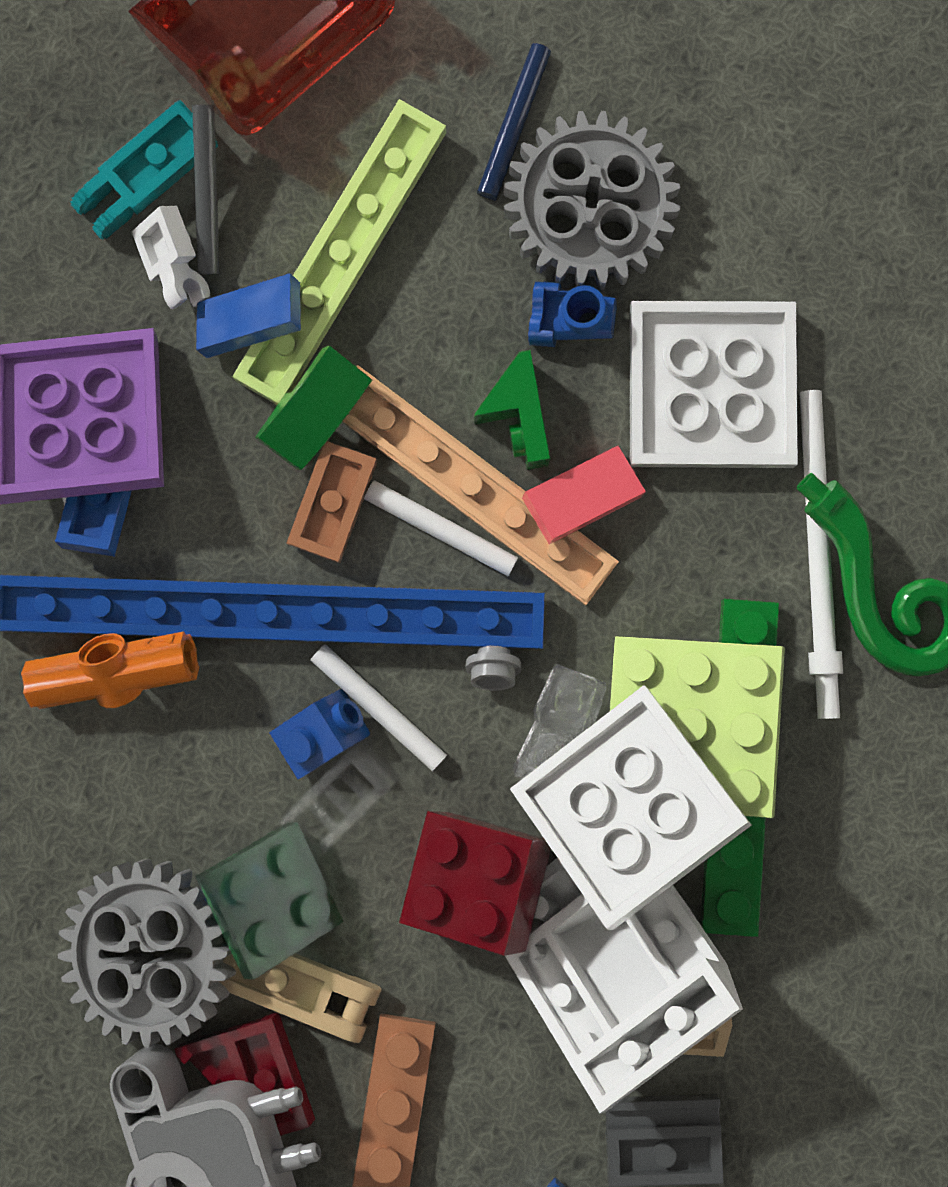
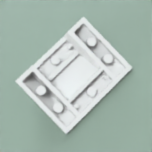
[505,858,743,1113]

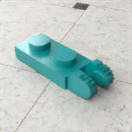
[70,100,218,240]

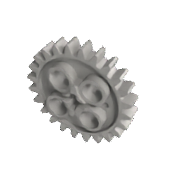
[504,111,680,290]
[57,859,238,1048]

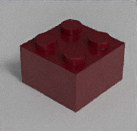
[399,811,551,956]

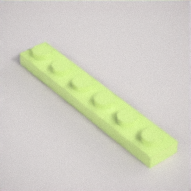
[232,99,446,405]

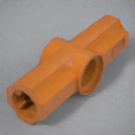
[21,631,199,709]

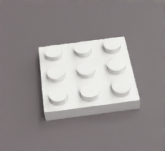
[630,301,798,468]
[510,685,752,930]

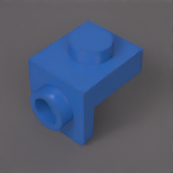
[269,689,370,780]

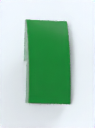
[255,346,372,471]

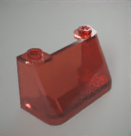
[128,0,395,136]

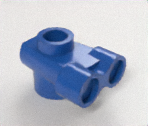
[528,281,617,347]

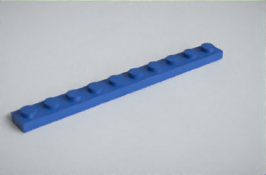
[0,575,545,649]

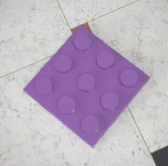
[0,328,164,504]

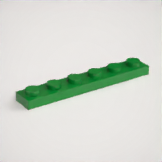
[700,599,779,937]

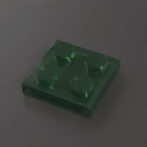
[195,822,344,980]

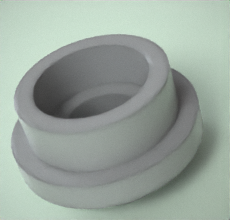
[466,646,521,691]

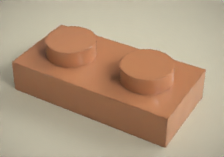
[287,441,377,564]

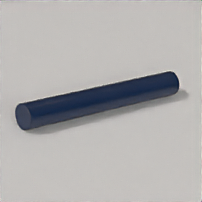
[477,43,551,201]

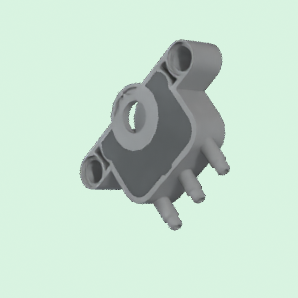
[110,1044,321,1187]

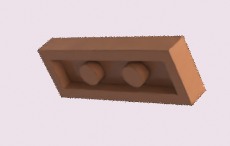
[352,1013,436,1187]

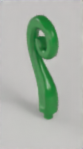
[796,473,948,677]

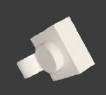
[132,206,210,309]

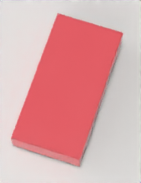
[522,446,646,545]

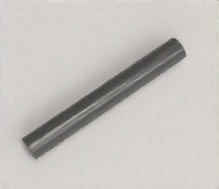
[192,104,220,274]

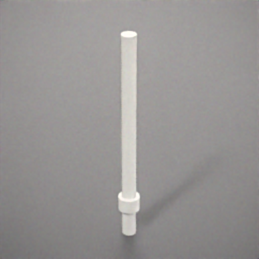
[800,390,843,719]

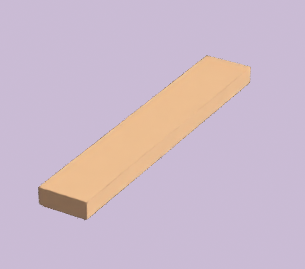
[342,365,619,606]

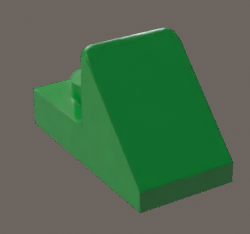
[474,350,550,470]

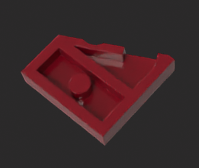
[174,1012,315,1136]

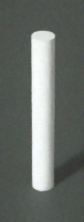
[364,480,518,576]
[311,644,447,771]

